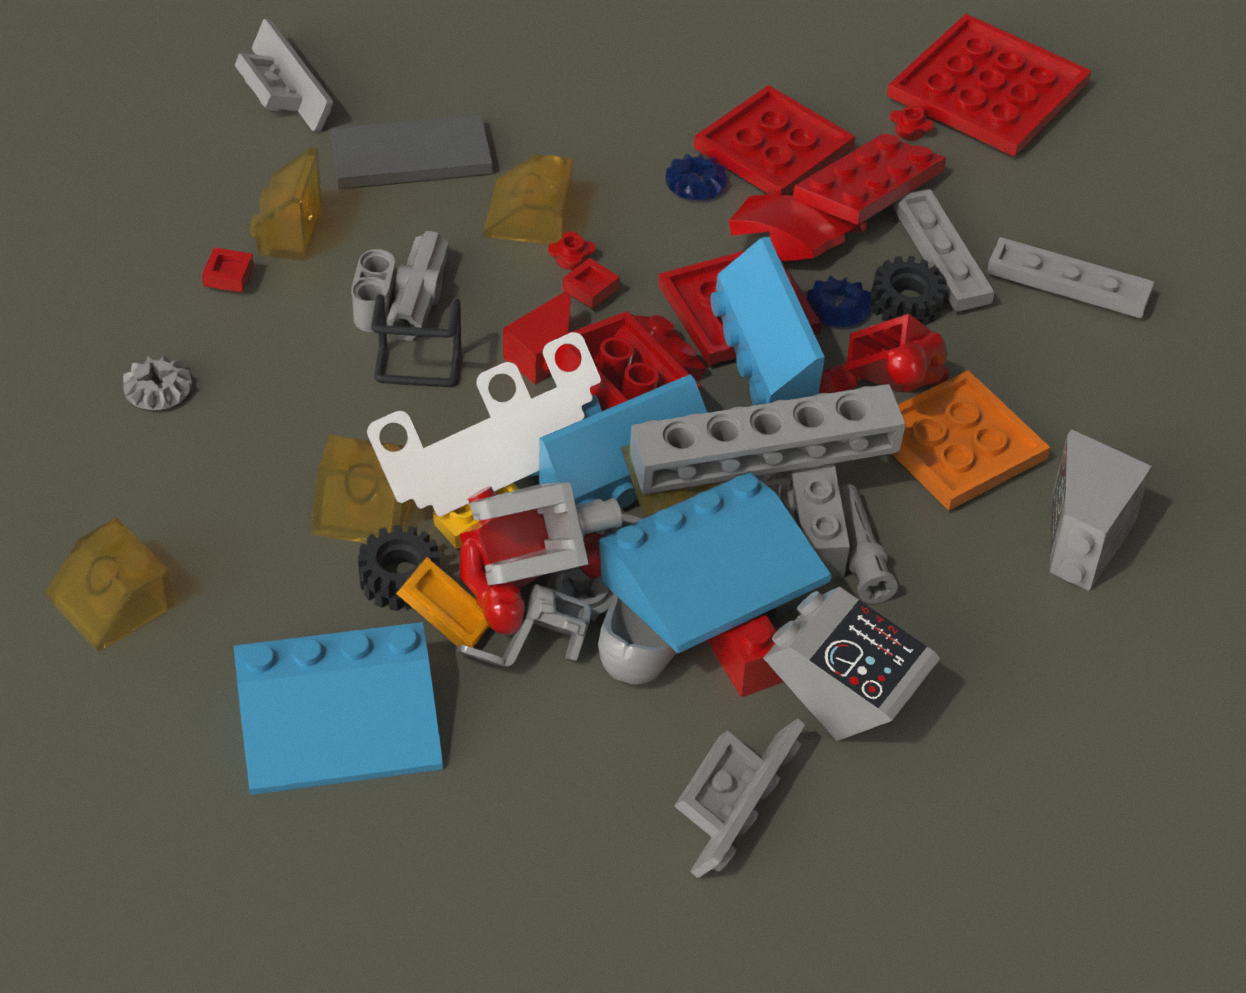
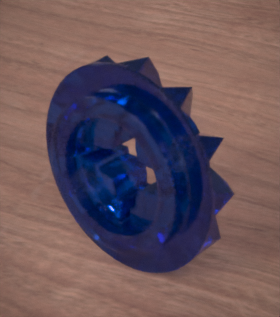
[665,153,727,200]
[807,275,871,327]

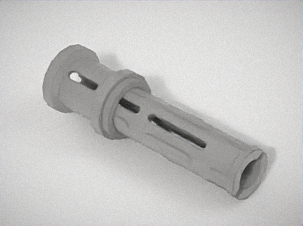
[839,484,898,604]

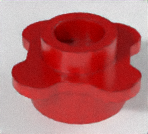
[890,106,934,141]
[548,231,596,270]

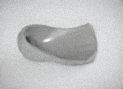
[598,593,677,685]

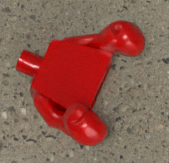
[818,314,949,394]
[460,486,604,635]

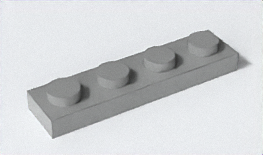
[893,189,995,312]
[987,237,1154,319]

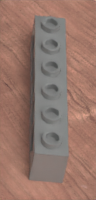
[629,384,906,495]

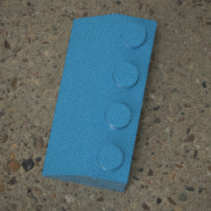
[710,237,825,406]
[539,374,707,508]

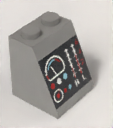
[1050,429,1152,591]
[763,586,940,741]

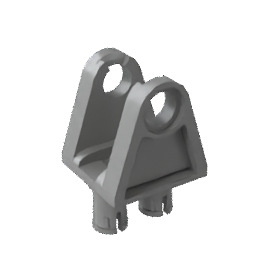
[470,482,622,585]

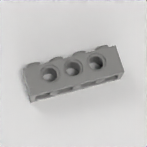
[782,463,850,579]

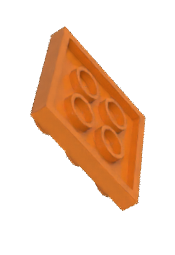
[892,370,1051,511]

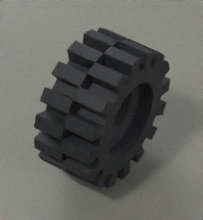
[869,256,947,326]
[358,525,440,611]

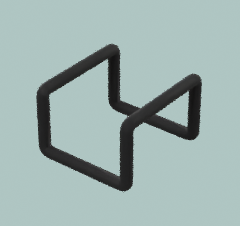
[371,294,462,387]

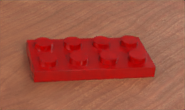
[793,134,946,225]

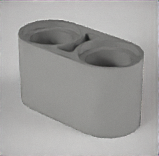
[351,249,396,332]

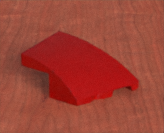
[729,194,867,261]

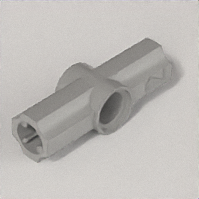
[387,231,449,341]

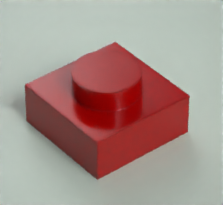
[202,248,254,293]
[562,258,620,309]

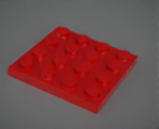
[887,13,1092,157]

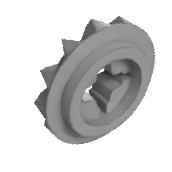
[123,355,192,410]
[546,567,613,622]

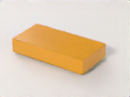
[396,557,489,648]

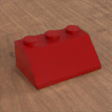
[555,311,701,411]

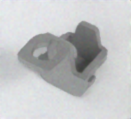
[456,584,591,667]

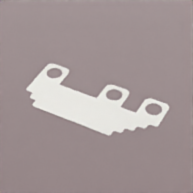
[367,332,601,517]

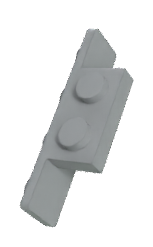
[235,19,333,132]
[674,718,805,878]

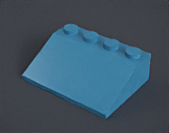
[598,472,831,653]
[233,622,443,795]

